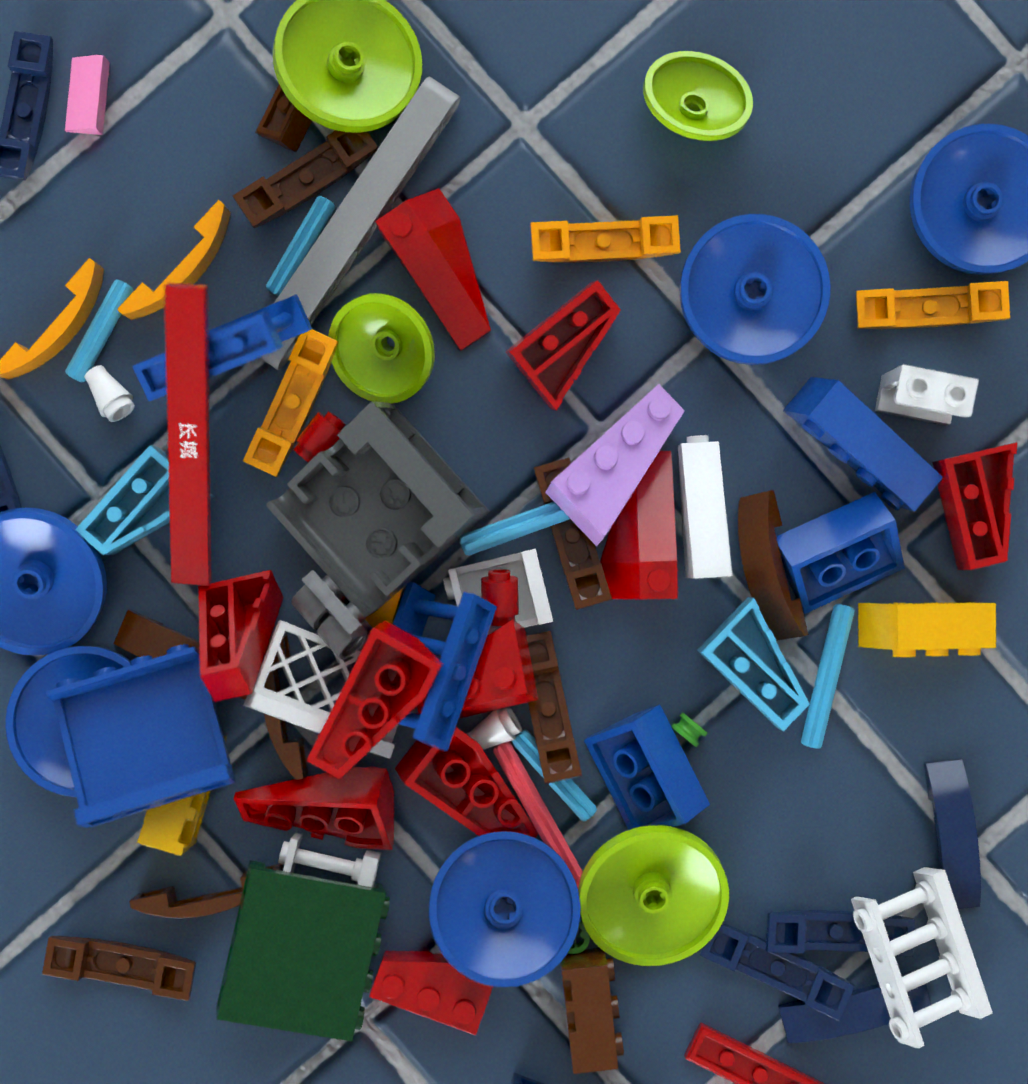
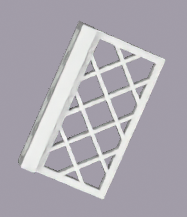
[243,620,399,759]

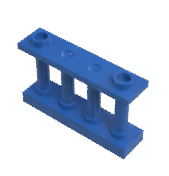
[132,294,312,401]
[393,582,497,751]

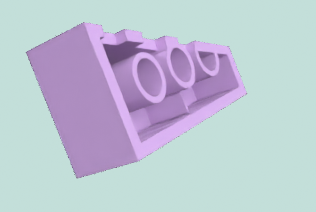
[545,384,685,546]

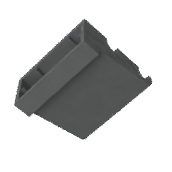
[266,401,490,617]

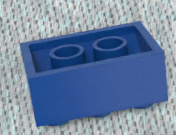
[776,492,905,614]
[584,704,710,830]

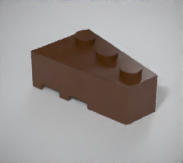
[561,948,624,1074]

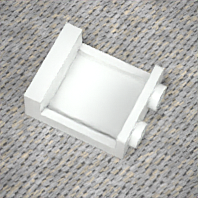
[875,364,979,425]
[443,549,553,635]

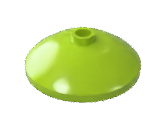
[643,51,753,141]
[328,293,435,404]

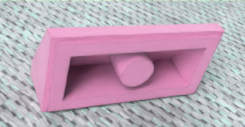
[65,55,110,135]

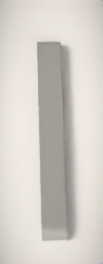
[259,76,461,370]

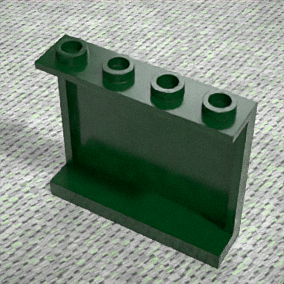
[216,860,390,1042]

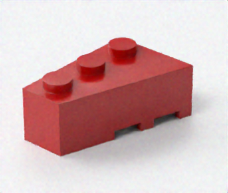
[505,280,621,411]

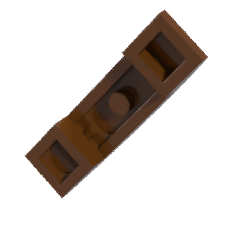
[233,130,378,228]
[534,458,612,610]
[738,490,809,641]
[113,609,247,700]
[263,631,308,780]
[527,631,582,784]
[129,864,283,918]
[42,936,196,1001]

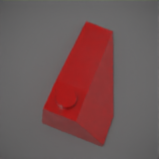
[306,620,443,779]
[394,726,538,838]
[233,766,394,850]

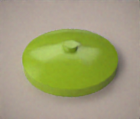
[272,0,422,133]
[578,825,729,966]

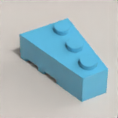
[75,445,215,555]
[697,597,810,732]

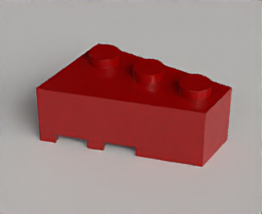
[932,442,1018,570]
[198,570,284,702]
[417,620,539,719]
[369,950,493,1036]

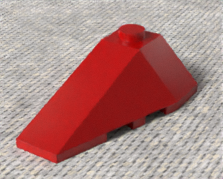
[375,188,491,351]
[600,451,678,599]

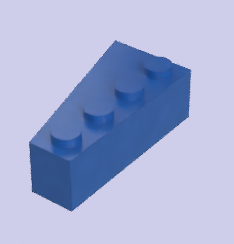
[783,377,943,512]

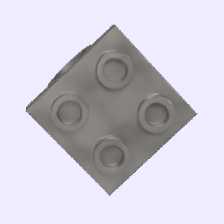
[291,570,372,659]

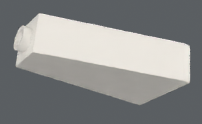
[678,435,732,579]

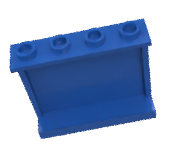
[45,644,236,828]

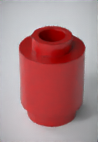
[293,411,346,463]
[481,569,519,626]

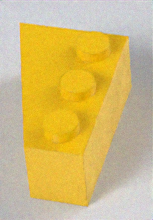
[858,602,996,657]
[137,736,227,856]

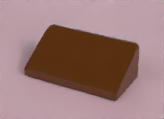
[255,84,312,152]

